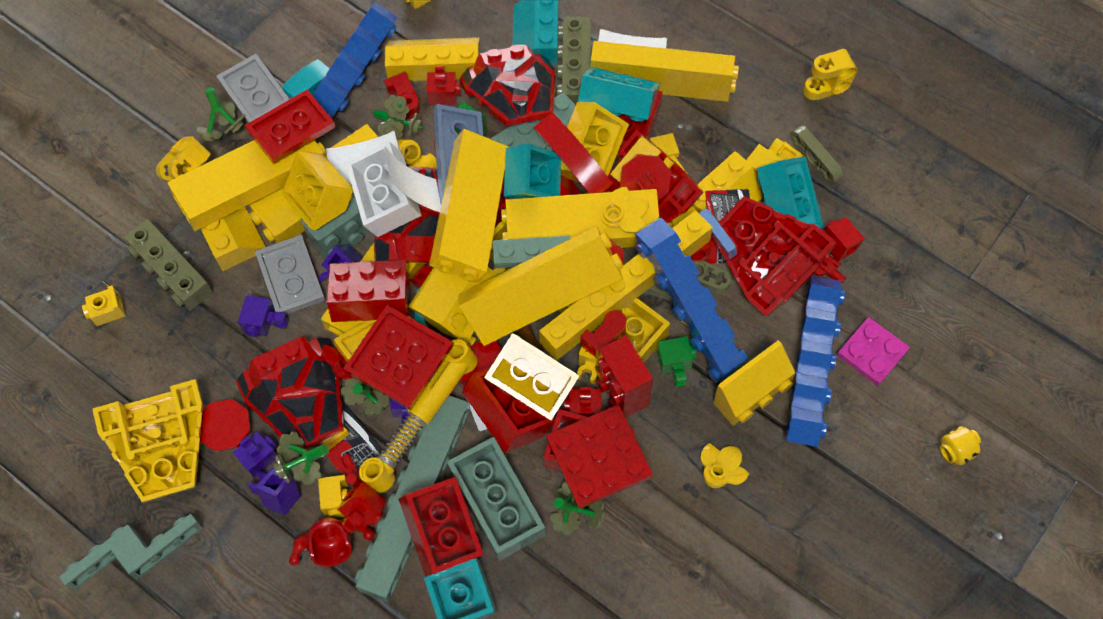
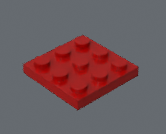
[343,305,454,410]
[546,404,653,509]

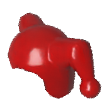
[289,518,375,567]

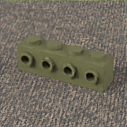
[557,17,591,105]
[124,219,213,311]

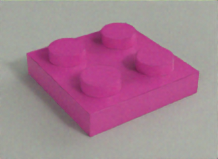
[837,317,910,387]

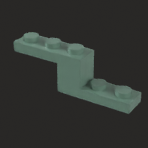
[493,235,621,268]
[59,514,203,591]

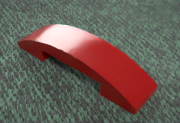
[534,112,614,194]

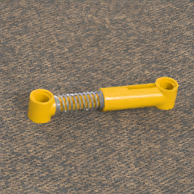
[359,339,478,493]

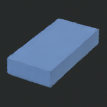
[699,209,737,259]

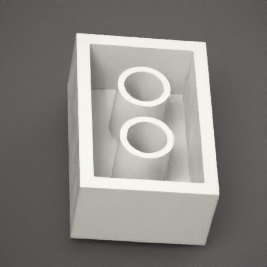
[346,141,422,237]

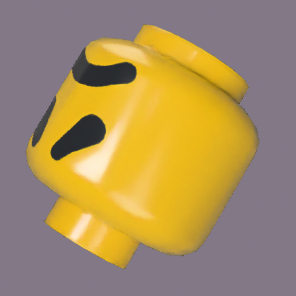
[939,426,981,466]

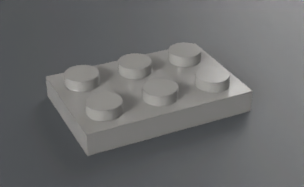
[216,54,289,123]
[255,235,326,315]

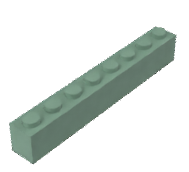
[355,395,470,603]

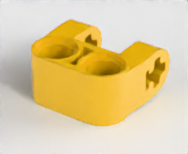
[803,49,858,100]
[156,136,210,181]

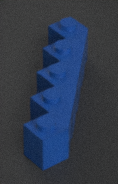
[312,2,398,141]
[635,218,749,383]
[786,276,845,447]

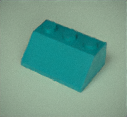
[513,0,559,64]
[578,67,660,122]
[757,157,824,228]

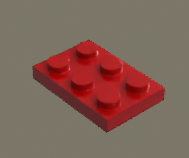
[245,90,335,164]

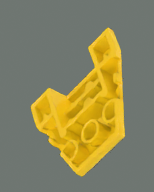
[92,379,203,503]

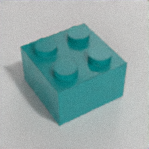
[504,143,561,199]
[424,558,498,619]

